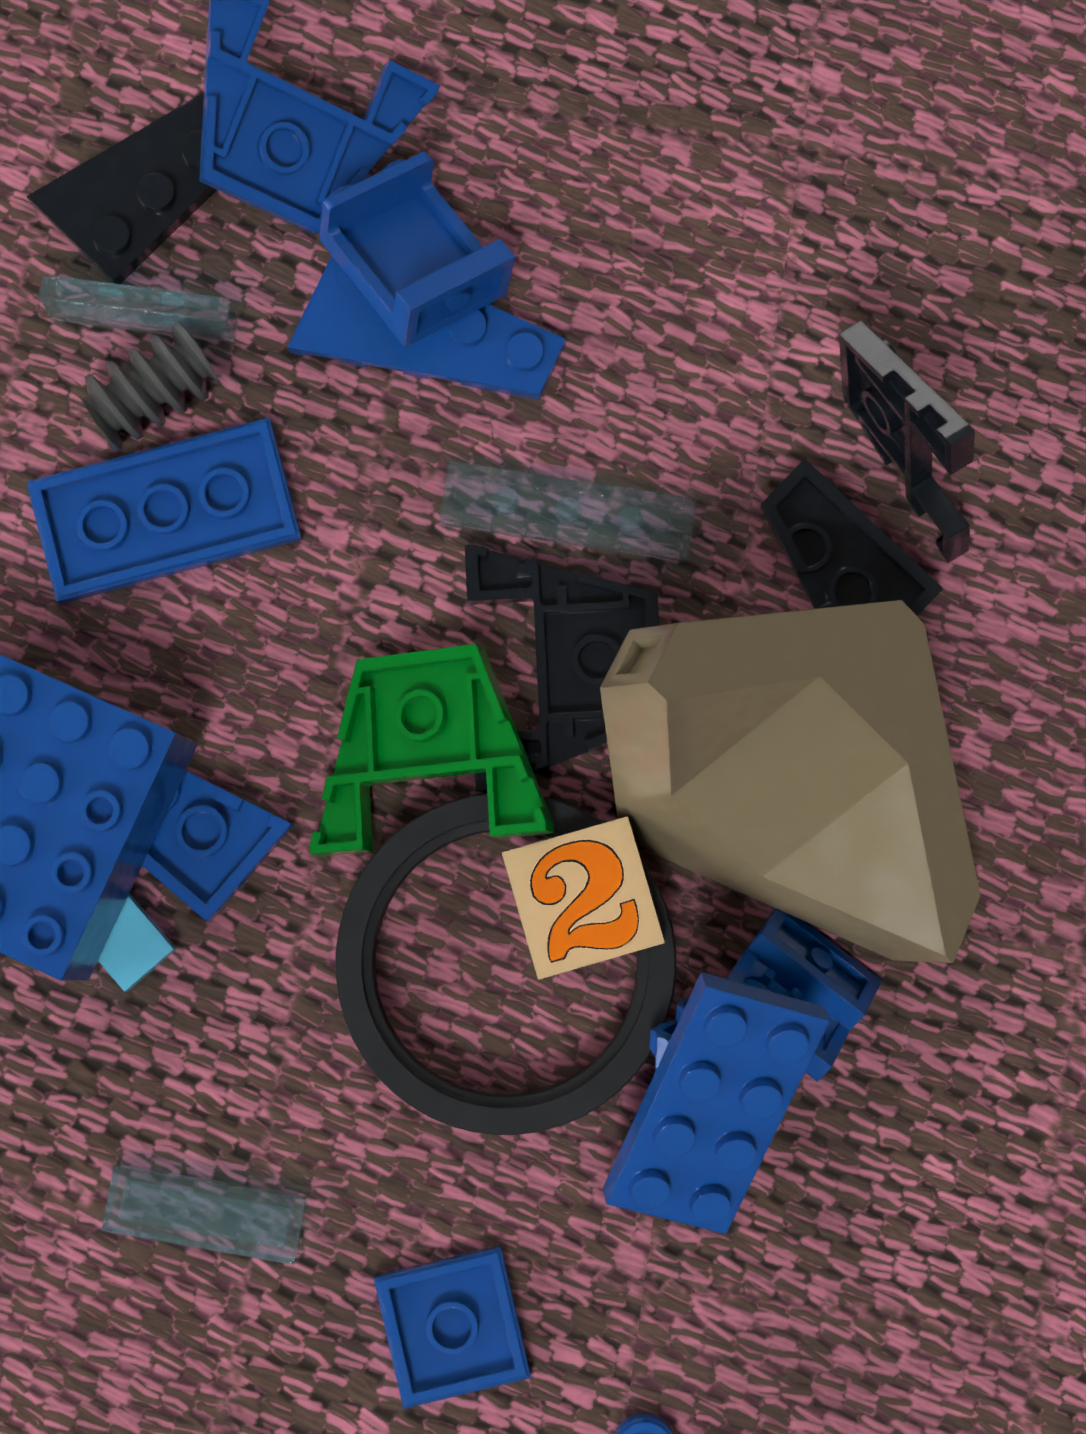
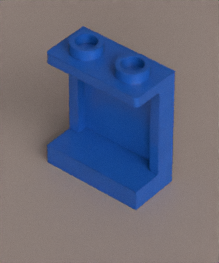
[319,151,515,347]

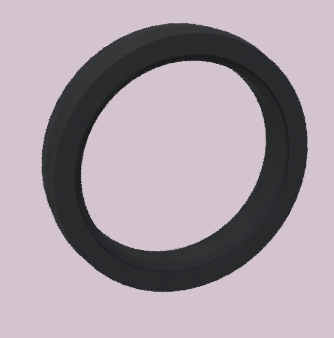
[335,793,676,1135]

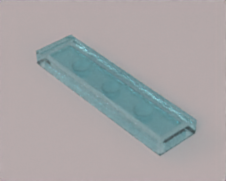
[439,461,697,563]

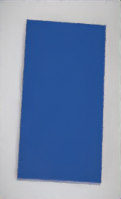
[26,418,303,604]

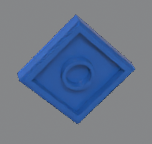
[374,1245,531,1409]

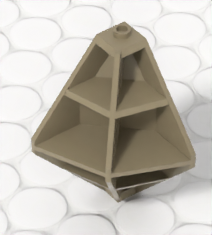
[600,600,981,963]

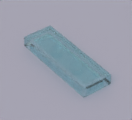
[39,275,238,344]
[102,1163,308,1265]

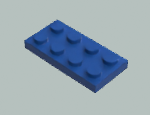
[603,972,830,1234]

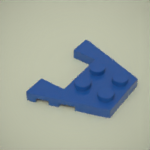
[199,0,440,234]

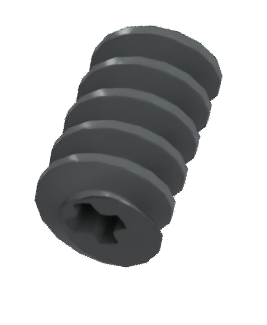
[80,322,224,453]

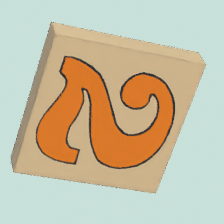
[502,816,665,980]

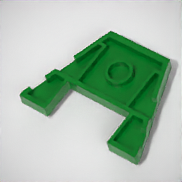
[309,644,554,857]

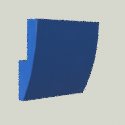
[726,908,882,1082]

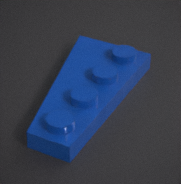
[287,256,566,400]

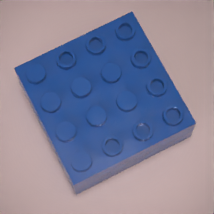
[0,655,198,981]

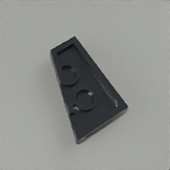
[760,459,943,616]

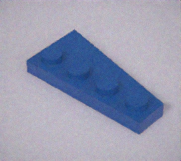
[142,771,294,922]

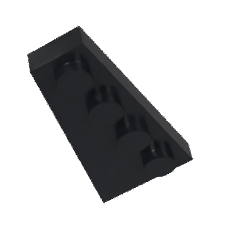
[26,93,217,287]

